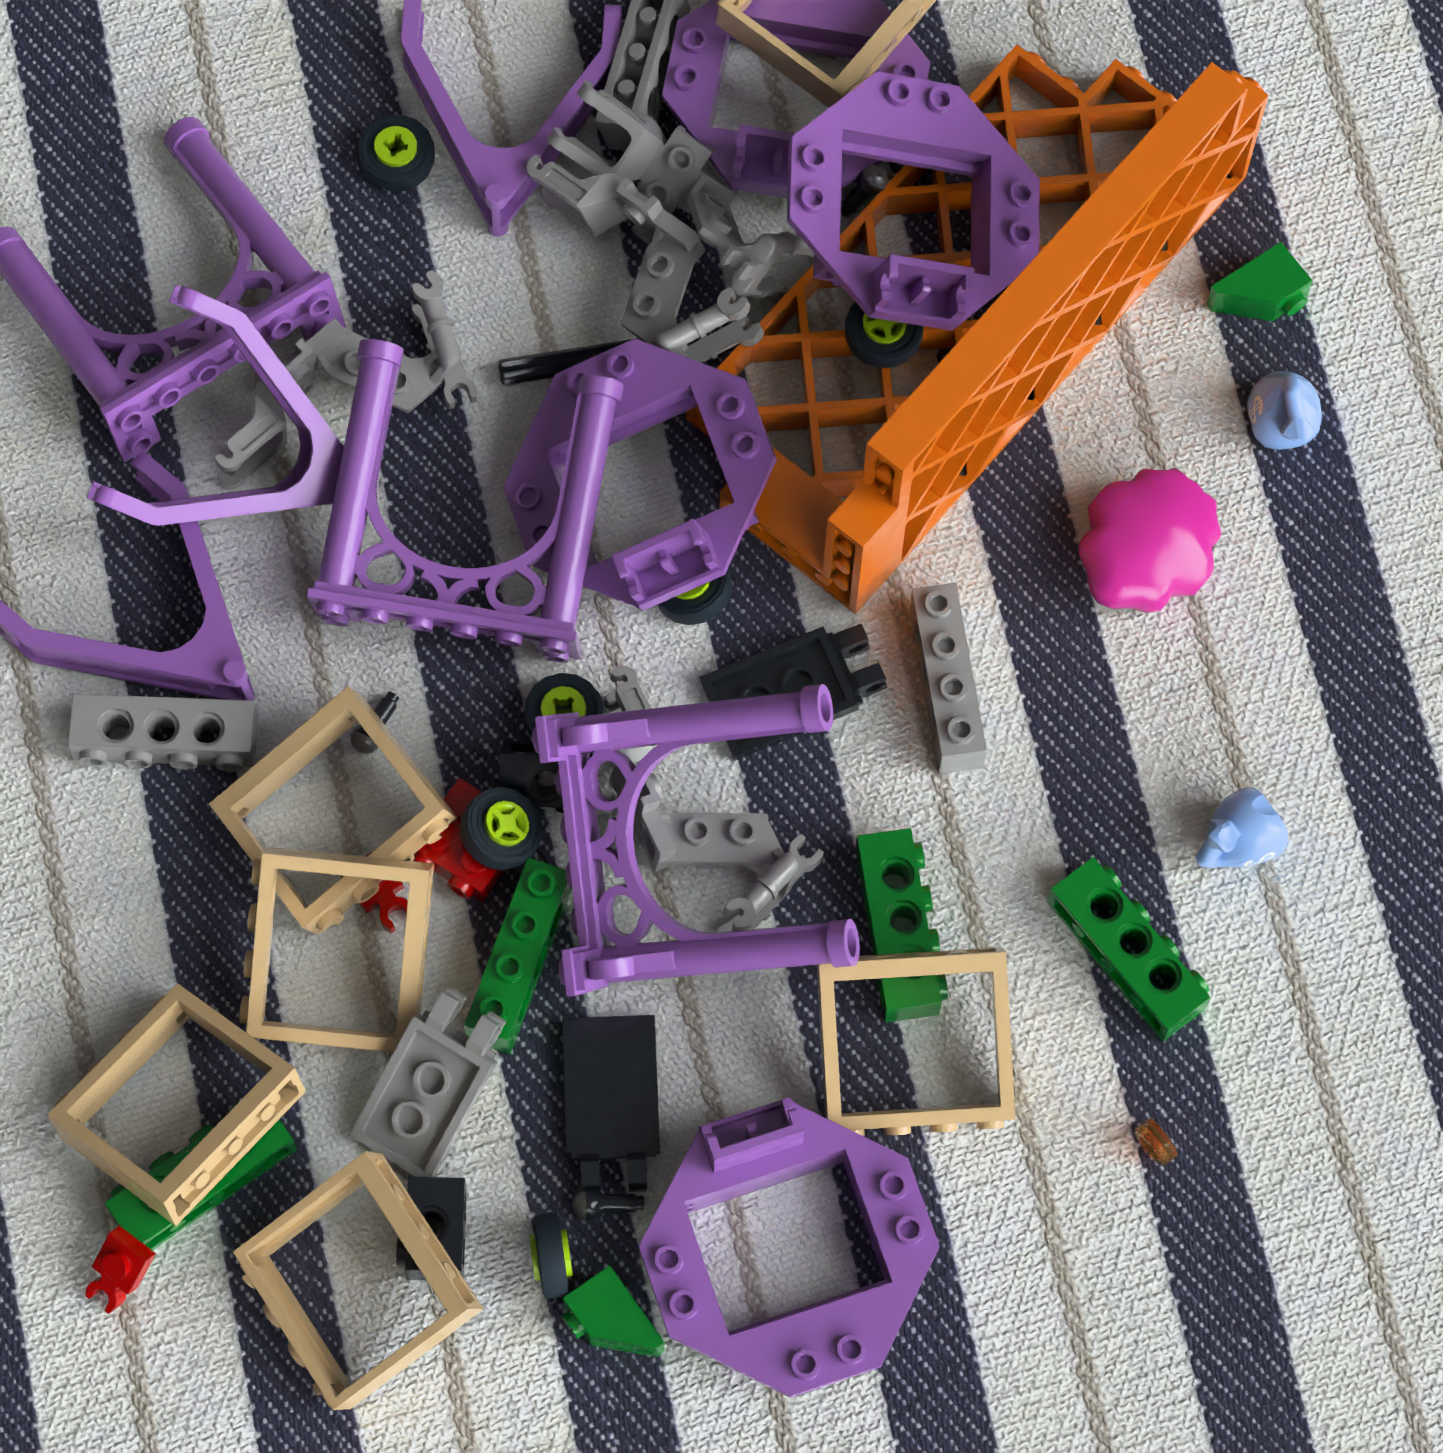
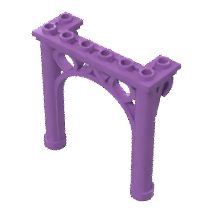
[0,117,346,463]
[307,339,624,663]
[532,684,860,996]

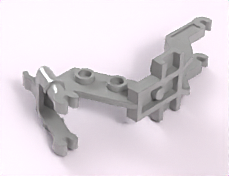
[547,81,814,305]
[526,155,764,363]
[215,271,477,489]
[604,666,824,933]

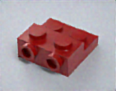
[413,778,506,903]

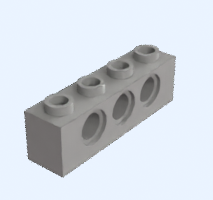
[595,0,691,151]
[909,583,987,774]
[68,694,259,772]

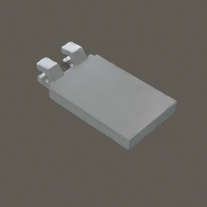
[349,987,506,1177]

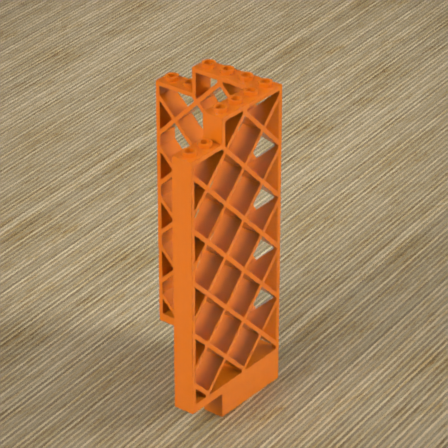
[686,44,1269,615]

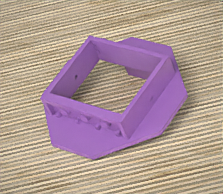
[662,0,930,198]
[787,71,1040,331]
[503,338,777,611]
[639,1097,940,1398]

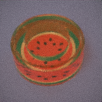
[1135,1118,1178,1166]

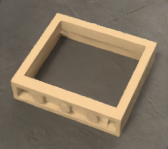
[716,0,936,108]
[209,686,457,935]
[240,847,434,1053]
[816,947,1016,1136]
[47,983,306,1226]
[233,1151,483,1410]

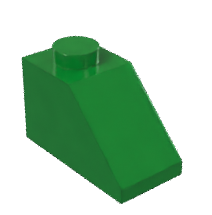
[1206,242,1313,322]
[561,1265,665,1357]

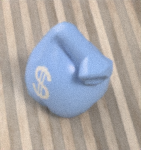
[1247,371,1322,450]
[1195,787,1289,868]

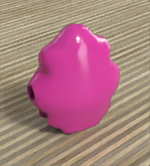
[1078,468,1221,613]

